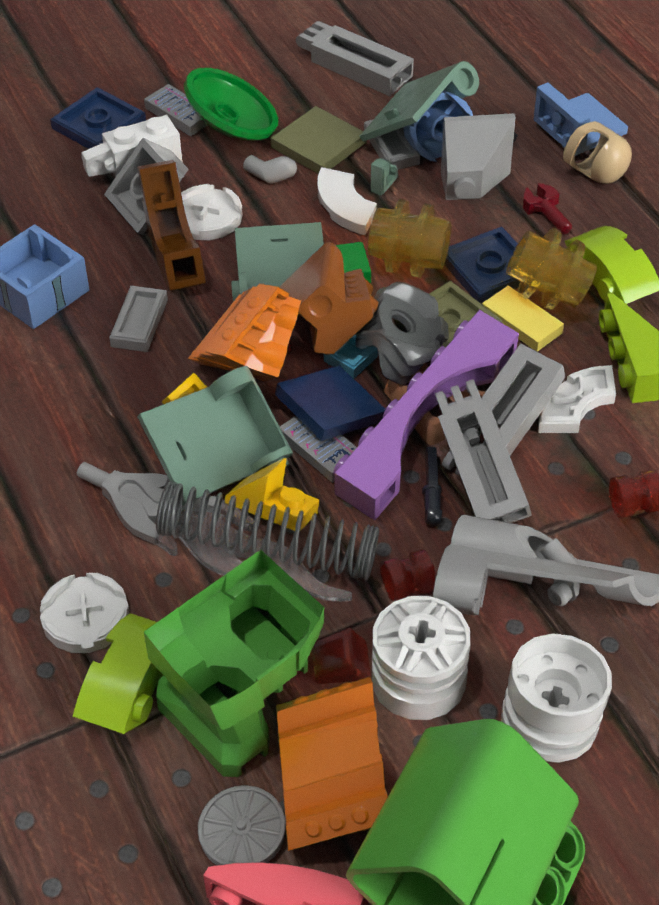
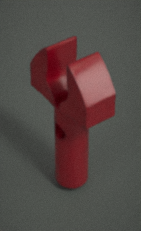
[523,183,572,235]

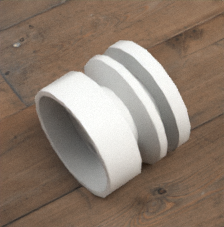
[372,596,470,720]
[501,634,612,763]

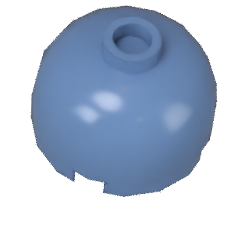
[403,90,473,161]

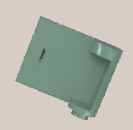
[359,61,479,142]
[231,222,324,302]
[137,366,293,506]

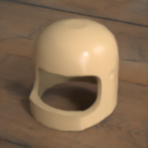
[563,121,632,184]

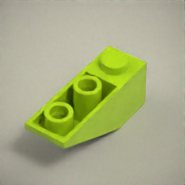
[599,293,659,403]

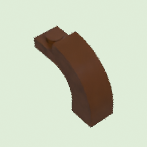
[137,160,206,290]

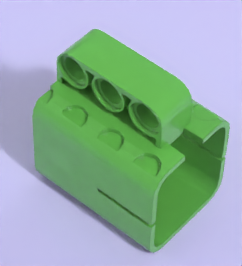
[346,719,585,905]

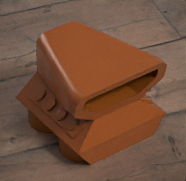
[279,242,379,355]

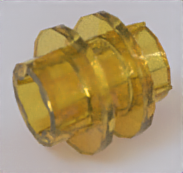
[368,199,452,278]
[506,227,597,311]

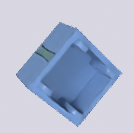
[0,224,90,329]

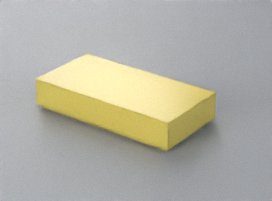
[482,286,564,352]

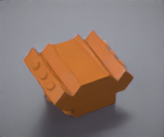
[188,283,301,381]
[276,677,387,851]

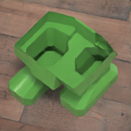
[144,550,324,777]

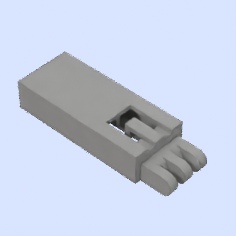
[296,21,414,96]
[442,343,565,476]
[435,379,532,523]

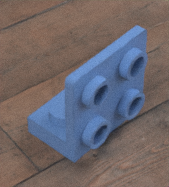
[534,83,628,156]

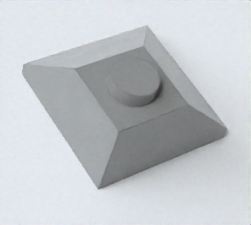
[441,113,516,200]
[104,138,189,235]

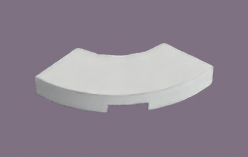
[317,167,377,235]
[538,365,616,433]

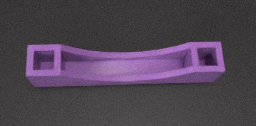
[333,310,519,520]

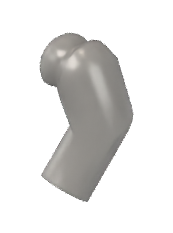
[243,155,297,184]
[540,538,580,606]

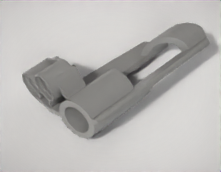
[433,515,659,616]

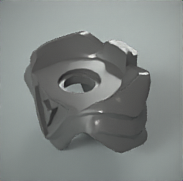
[355,282,449,385]

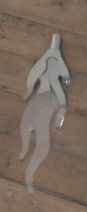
[77,462,352,602]

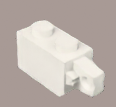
[82,115,182,177]

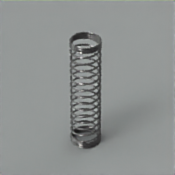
[156,481,379,581]

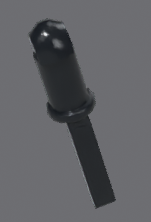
[422,446,442,526]

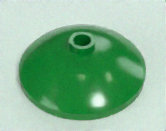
[184,68,278,141]

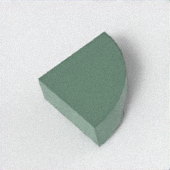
[371,158,399,195]

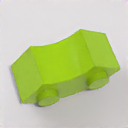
[565,226,659,304]
[72,613,163,734]

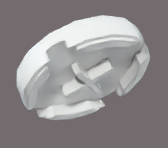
[181,184,243,241]
[40,573,129,653]

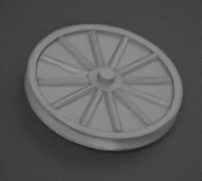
[198,785,286,865]

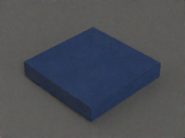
[50,87,146,149]
[440,226,542,303]
[275,365,386,441]

